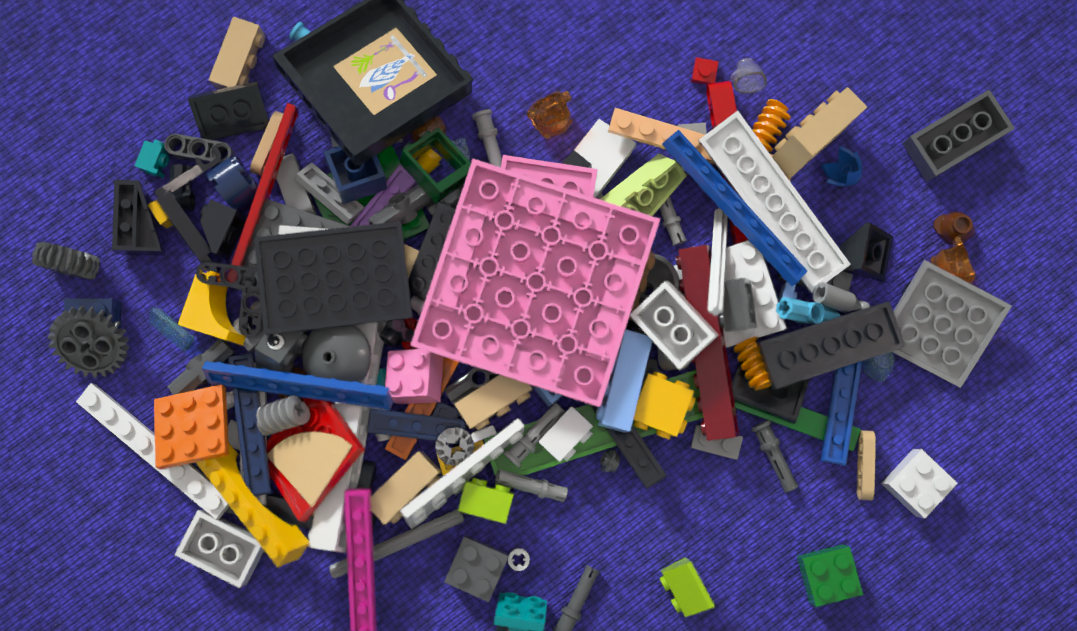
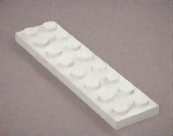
[698,111,851,293]

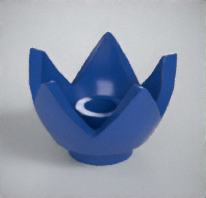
[821,146,863,187]

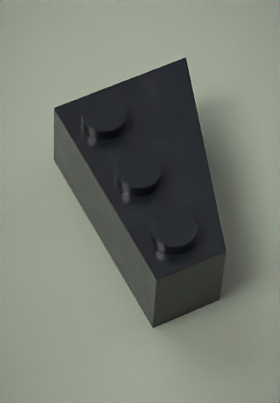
[112,180,165,256]

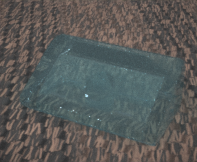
[149,307,195,351]

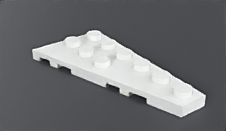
[400,419,524,529]

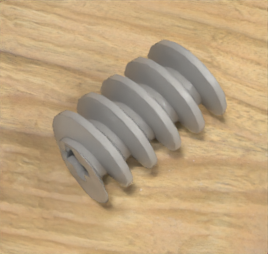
[256,395,310,436]

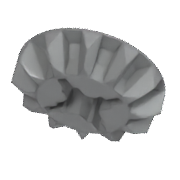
[436,427,474,466]

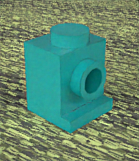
[135,140,169,179]

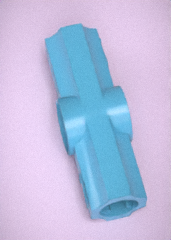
[776,297,840,325]

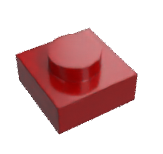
[691,57,719,85]

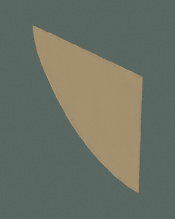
[267,432,352,506]

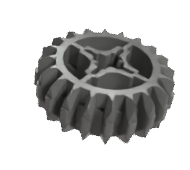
[31,242,100,280]

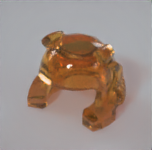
[527,91,572,139]
[931,236,977,284]

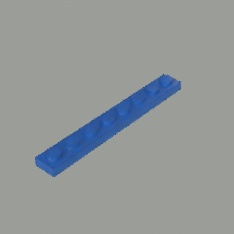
[662,130,808,286]
[202,361,393,410]

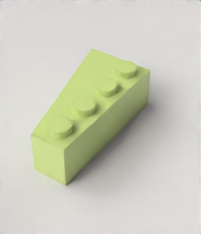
[599,153,687,216]

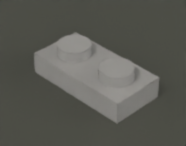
[690,425,743,460]

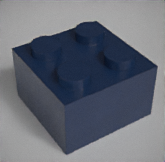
[324,147,387,204]

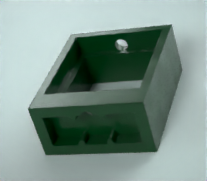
[399,127,471,204]

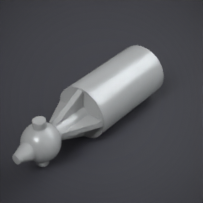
[813,282,870,313]

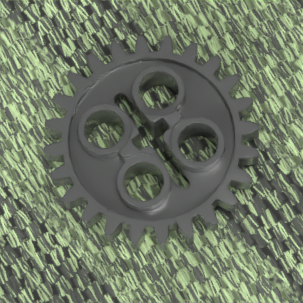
[47,306,130,378]

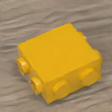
[633,371,696,440]

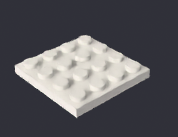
[674,240,787,348]

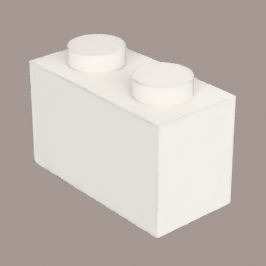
[539,406,593,462]

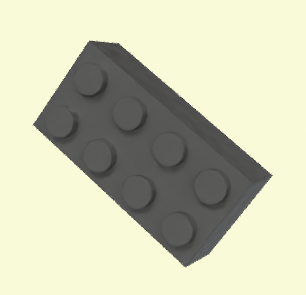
[902,90,1015,182]

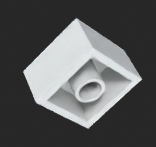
[881,449,957,518]

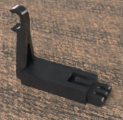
[153,146,221,271]

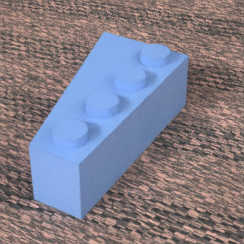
[596,330,652,433]

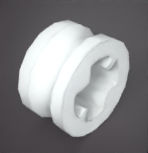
[508,548,530,571]

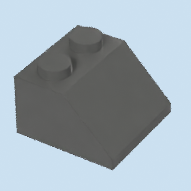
[719,278,757,332]

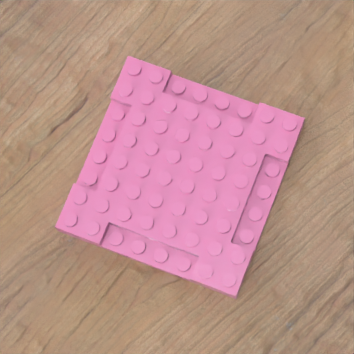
[411,159,660,407]

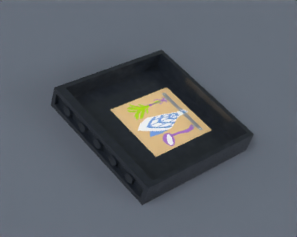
[272,0,473,167]

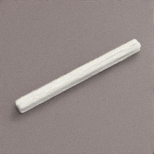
[708,208,728,316]

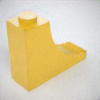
[178,271,246,346]

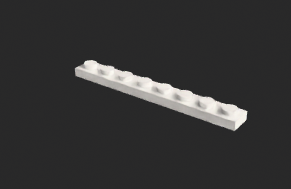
[76,383,229,519]

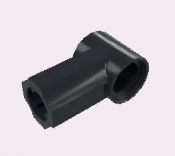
[168,165,195,211]

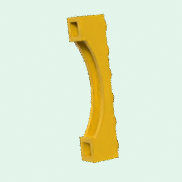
[196,443,310,567]

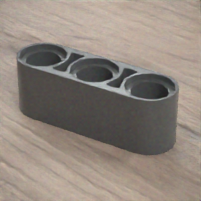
[165,134,237,166]

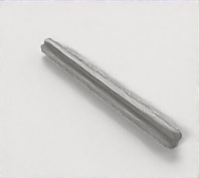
[329,509,464,579]

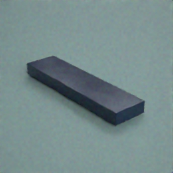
[367,408,466,443]

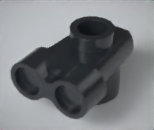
[379,319,415,347]

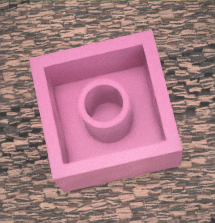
[385,349,444,405]

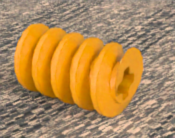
[752,99,791,152]
[734,336,771,390]

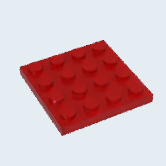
[266,397,365,522]

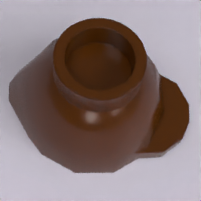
[933,212,976,245]

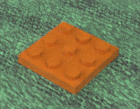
[154,384,229,470]

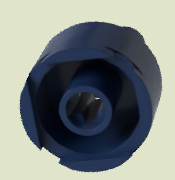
[206,156,258,211]

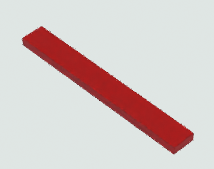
[227,103,299,283]

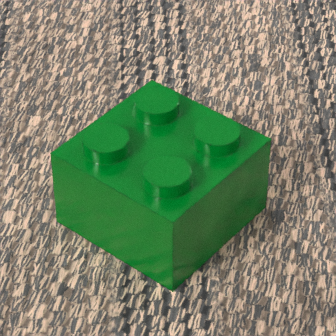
[797,544,863,607]

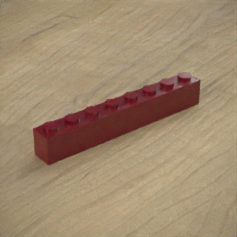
[676,245,740,441]

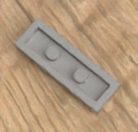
[294,163,365,225]

